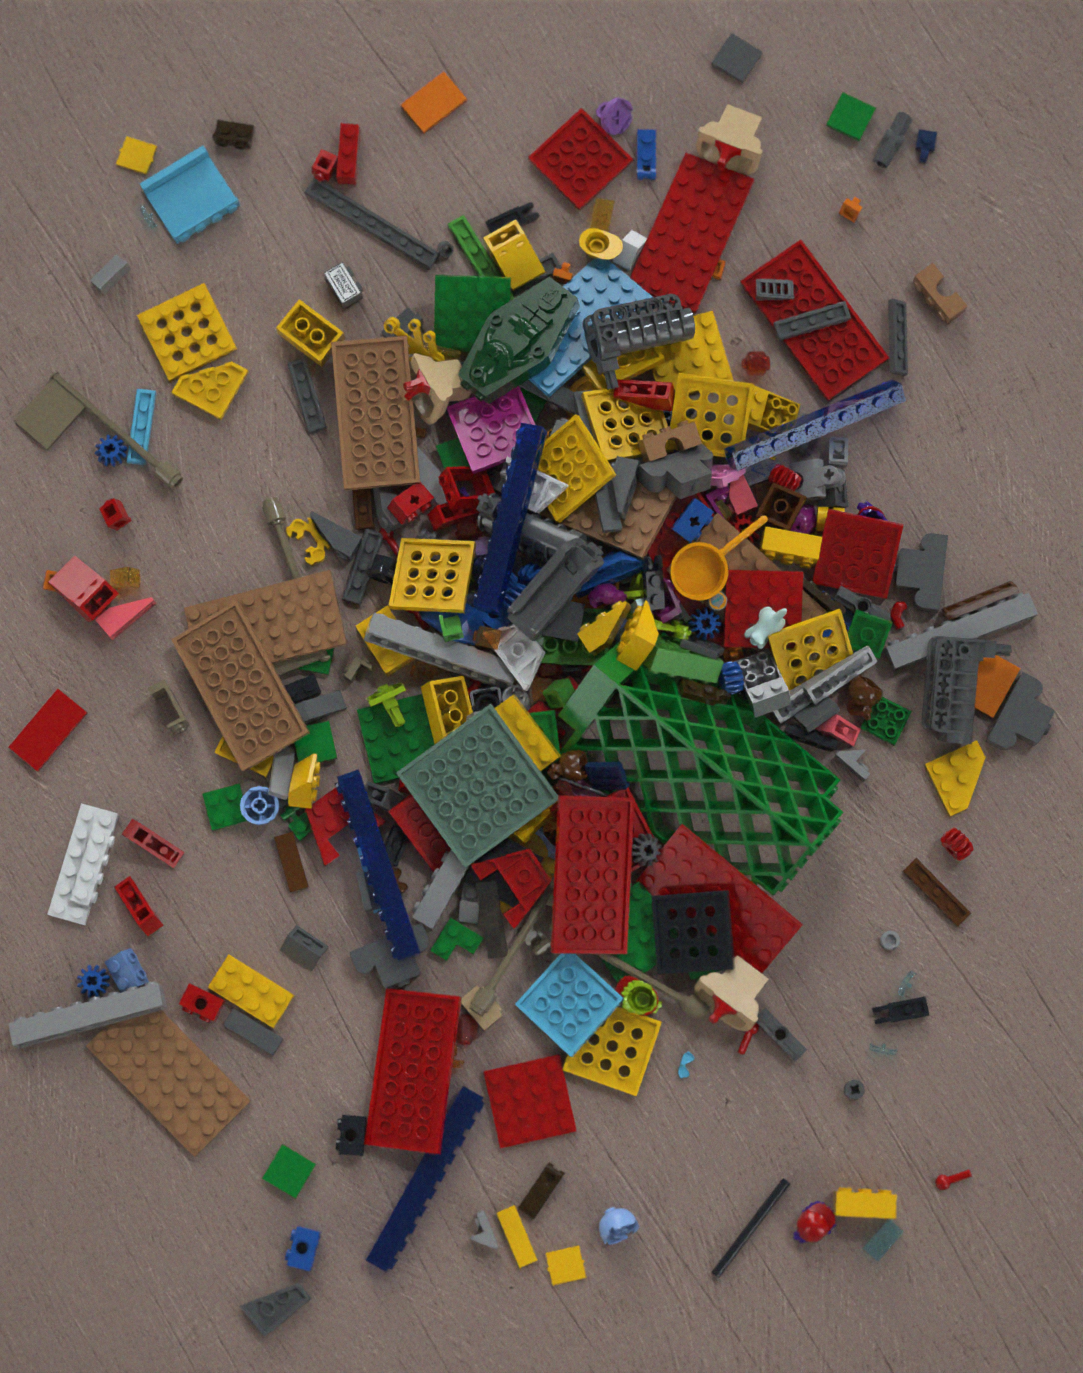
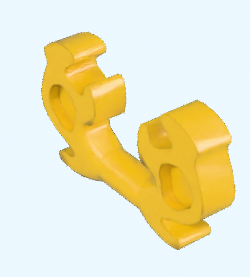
[286,517,330,566]

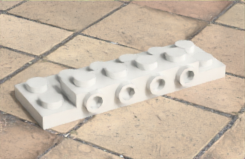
[47,803,119,926]

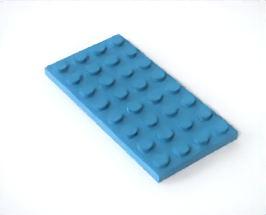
[529,258,653,397]

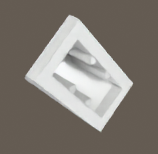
[613,230,647,271]

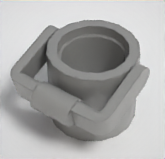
[502,684,535,711]

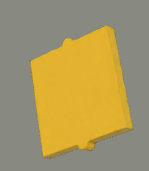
[116,136,157,175]
[546,1245,586,1285]

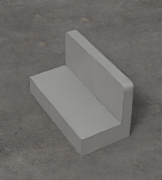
[90,254,131,295]

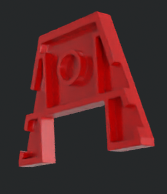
[305,787,386,867]
[471,848,552,929]

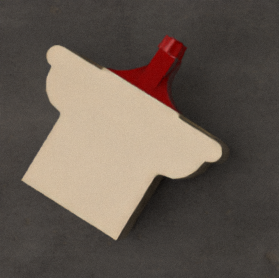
[696,104,763,176]
[403,353,472,425]
[694,955,769,1031]

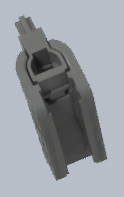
[582,294,695,390]
[476,493,587,563]
[507,538,604,641]
[922,636,1012,744]

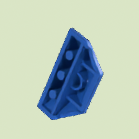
[575,551,643,599]
[419,590,487,646]

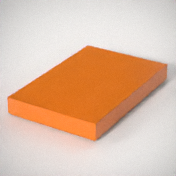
[400,71,467,134]
[975,655,1021,719]

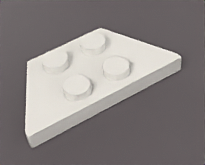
[506,456,569,513]
[482,624,545,691]

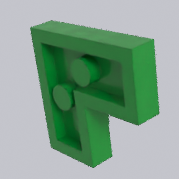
[430,917,484,961]

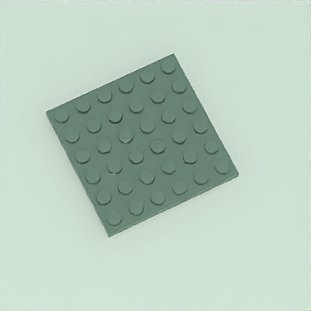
[397,704,558,868]

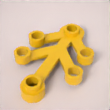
[384,317,445,365]

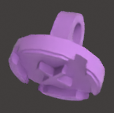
[596,98,633,135]

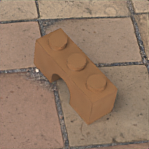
[913,263,968,324]
[637,420,702,463]

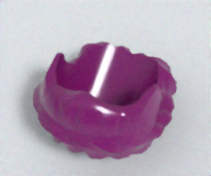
[790,504,817,535]
[588,583,627,608]

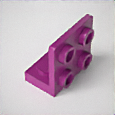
[705,486,729,519]
[651,577,682,624]

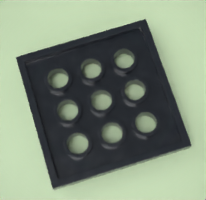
[651,890,735,974]

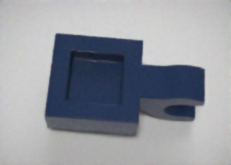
[915,129,937,163]

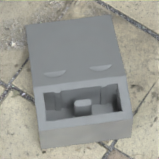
[734,649,791,718]

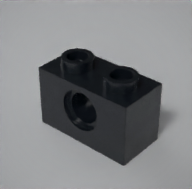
[336,1115,367,1156]

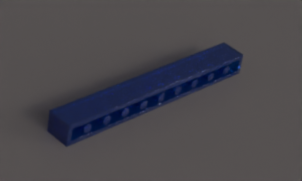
[724,380,906,471]
[473,423,547,615]
[335,769,421,962]
[366,1086,485,1272]

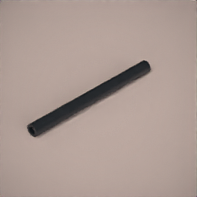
[711,1178,790,1279]

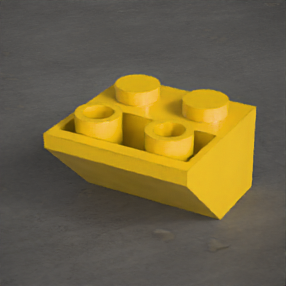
[288,754,320,808]

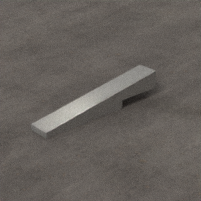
[771,645,878,724]

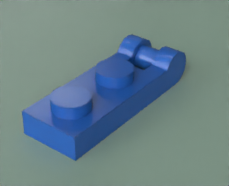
[637,129,656,180]

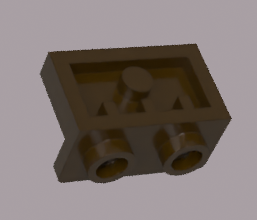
[212,119,255,150]

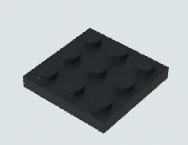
[464,838,544,908]

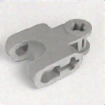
[789,459,846,503]

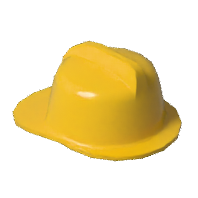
[579,228,623,260]

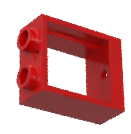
[438,466,495,510]

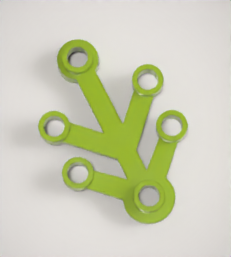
[626,611,692,639]

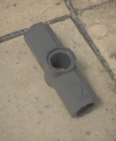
[873,112,913,168]
[833,586,891,620]
[756,1008,807,1061]

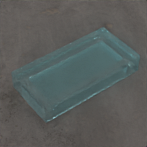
[863,1218,904,1262]

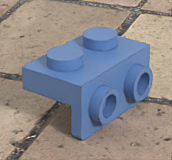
[105,948,149,993]

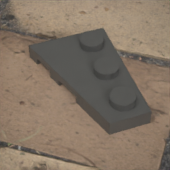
[240,1283,311,1337]

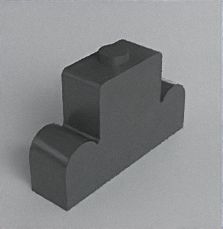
[638,444,713,499]
[893,533,948,613]
[985,672,1055,750]
[349,923,430,988]

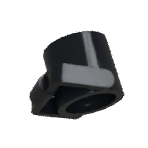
[367,554,397,586]
[470,686,502,712]

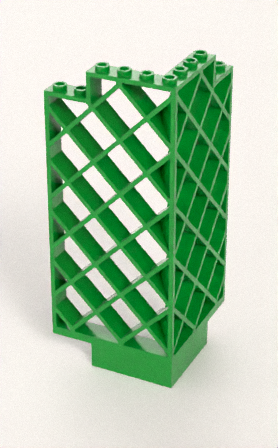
[558,632,844,896]

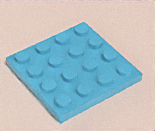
[515,953,623,1057]

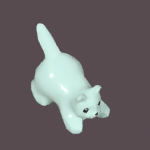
[744,607,787,649]

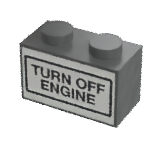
[323,262,364,310]

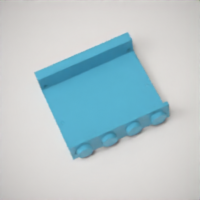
[140,145,240,244]

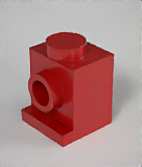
[312,149,338,181]
[99,498,132,530]

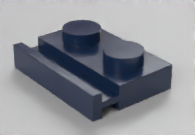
[584,762,629,790]

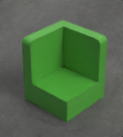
[439,615,464,642]
[542,678,575,709]

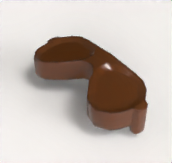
[391,867,408,894]

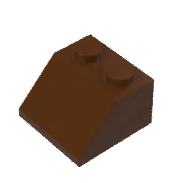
[756,483,807,531]

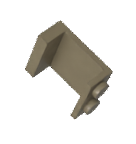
[147,679,190,734]

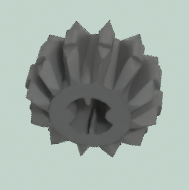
[632,833,662,866]

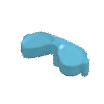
[678,1051,694,1078]

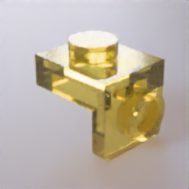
[110,567,141,590]

